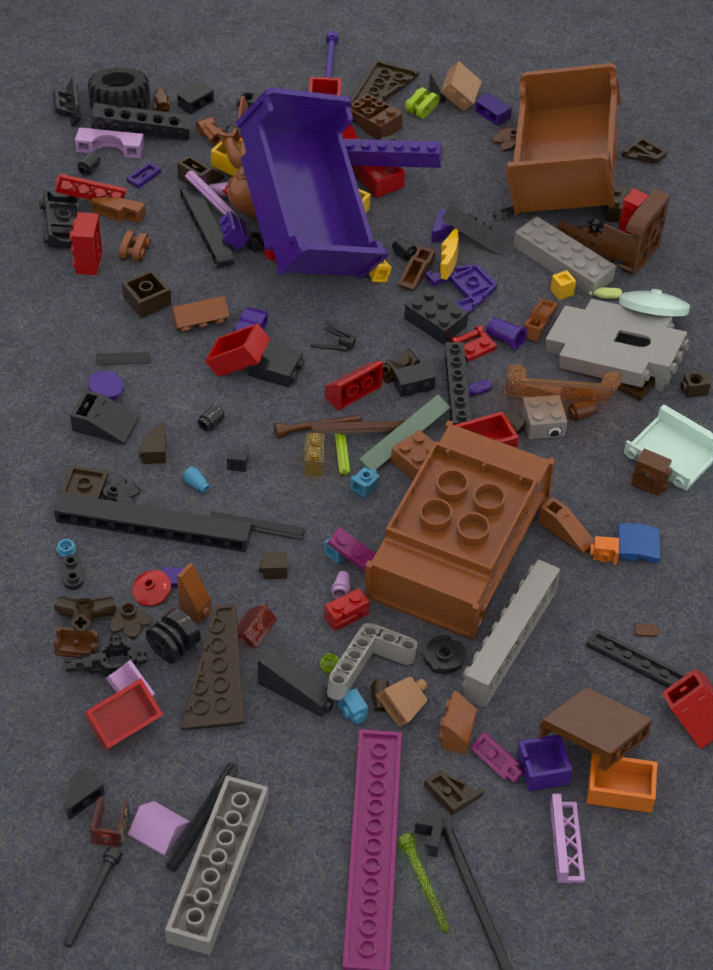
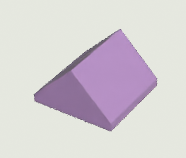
[128,801,190,856]

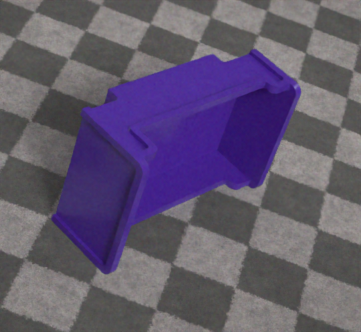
[236,88,388,279]

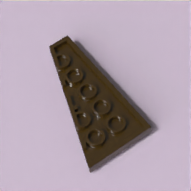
[350,60,419,122]
[180,603,245,730]

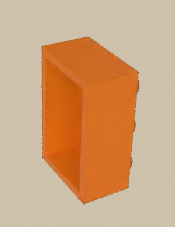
[586,753,657,813]

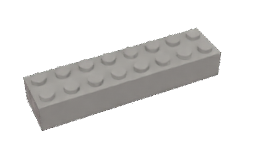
[461,559,560,708]
[165,776,268,955]

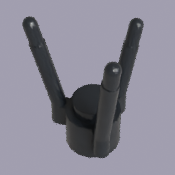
[310,322,356,352]

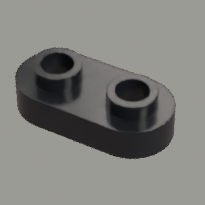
[61,555,84,590]

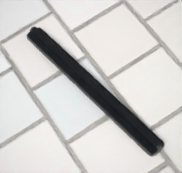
[166,762,238,872]

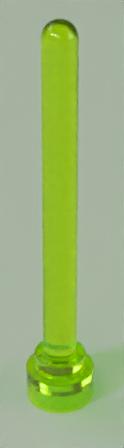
[397,833,450,932]

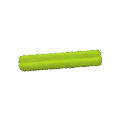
[334,433,350,475]

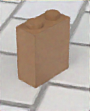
[441,61,482,111]

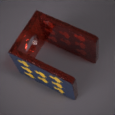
[90,797,130,848]

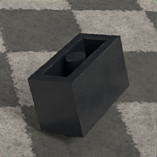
[177,81,214,115]
[393,362,436,397]

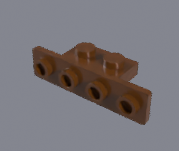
[557,221,616,263]

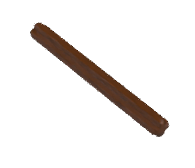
[310,421,405,434]

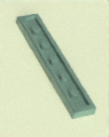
[358,394,451,470]

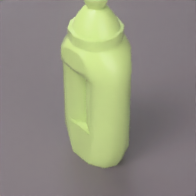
[589,287,622,299]

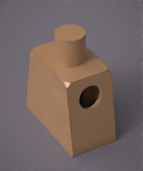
[376,677,428,727]

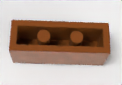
[171,296,230,332]

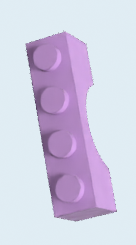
[75,128,144,158]

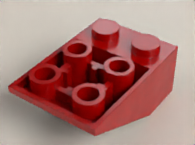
[662,669,713,749]

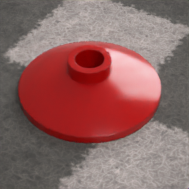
[132,570,171,607]

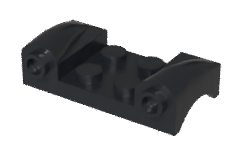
[39,190,81,248]

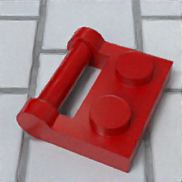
[449,325,497,363]

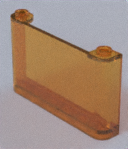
[504,364,621,403]

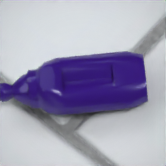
[468,380,492,396]

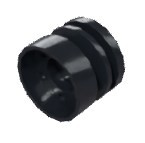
[146,608,201,664]

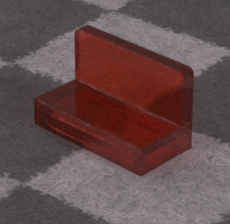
[238,604,277,648]

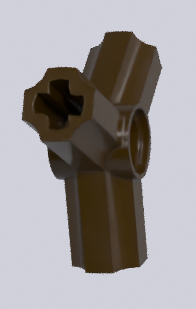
[54,596,116,631]

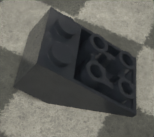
[70,390,139,445]

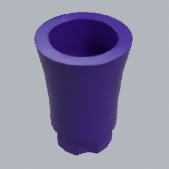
[486,317,527,350]

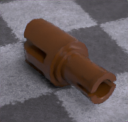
[154,87,170,113]

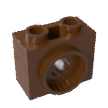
[631,448,673,496]

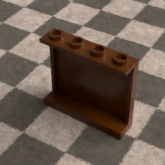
[539,687,652,771]

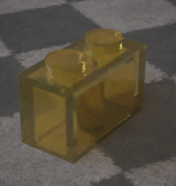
[304,433,325,476]

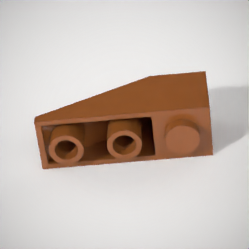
[538,497,594,554]

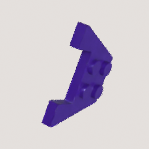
[425,264,497,314]

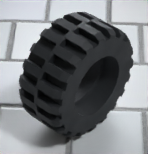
[88,67,150,109]

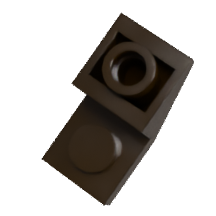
[382,348,421,384]

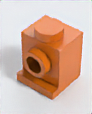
[589,536,619,565]

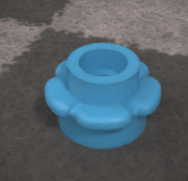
[56,539,76,557]

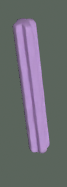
[185,170,236,215]

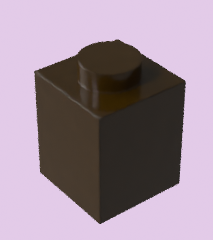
[259,552,287,579]

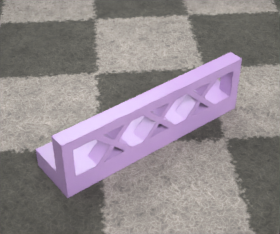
[550,794,585,883]

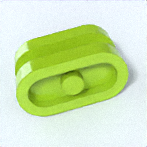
[405,87,439,119]

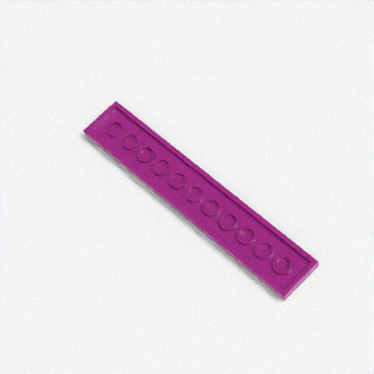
[343,729,402,970]

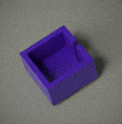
[516,735,572,791]

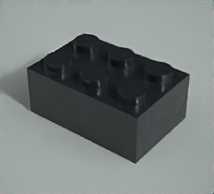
[404,287,468,345]

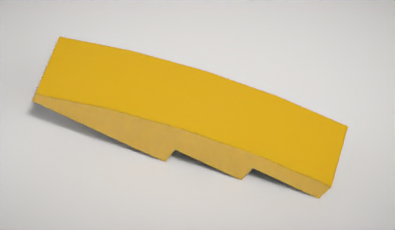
[440,229,458,280]

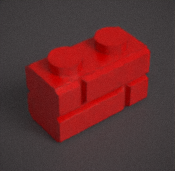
[324,588,369,632]

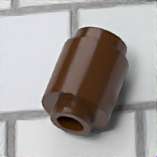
[568,399,597,421]

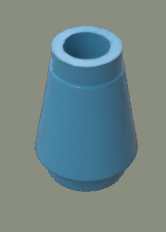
[182,466,210,494]

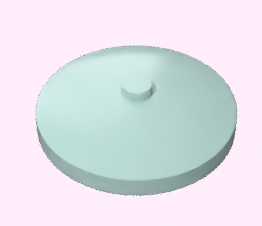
[619,289,690,316]

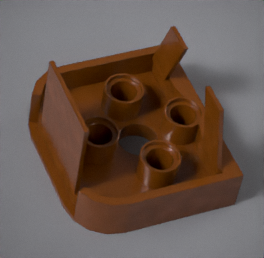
[599,189,670,275]

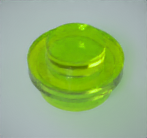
[320,653,339,673]

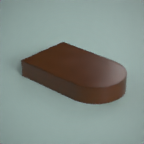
[635,623,659,637]

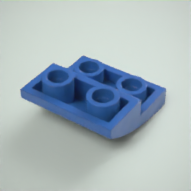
[617,523,660,563]

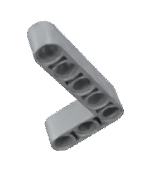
[327,623,418,700]

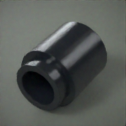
[77,152,100,176]
[392,238,417,261]
[197,405,225,432]

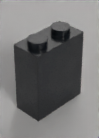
[248,342,305,388]

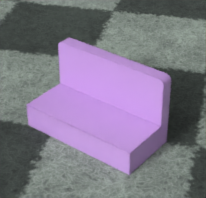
[106,660,155,696]

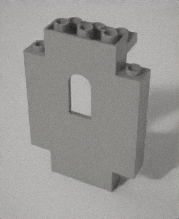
[546,299,690,392]

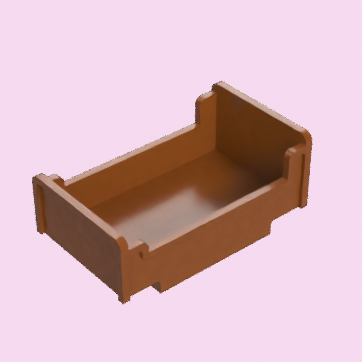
[506,63,621,215]
[365,420,555,640]

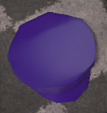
[88,371,124,400]

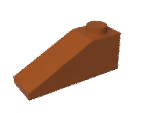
[177,563,212,623]

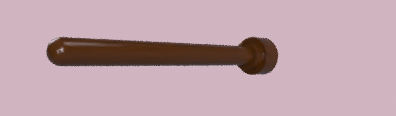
[274,415,362,438]

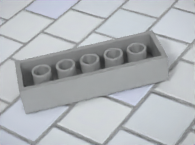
[513,216,616,297]

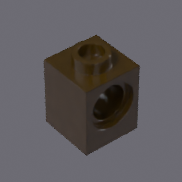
[680,371,711,398]

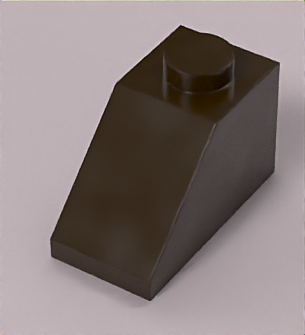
[139,423,166,464]

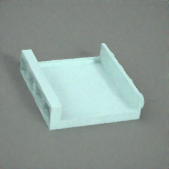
[624,405,713,491]

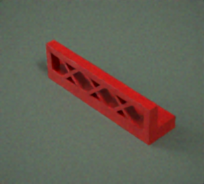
[55,174,126,200]

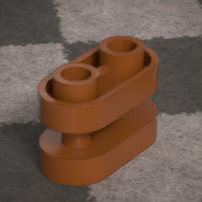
[119,230,151,262]

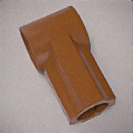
[196,117,221,146]

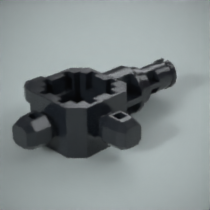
[65,634,147,678]

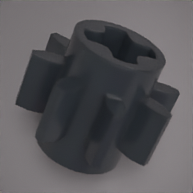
[245,231,265,252]

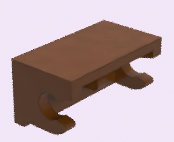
[54,626,100,658]

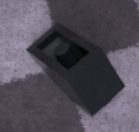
[65,767,105,820]

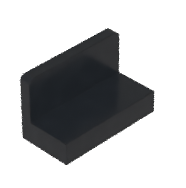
[418,71,446,103]

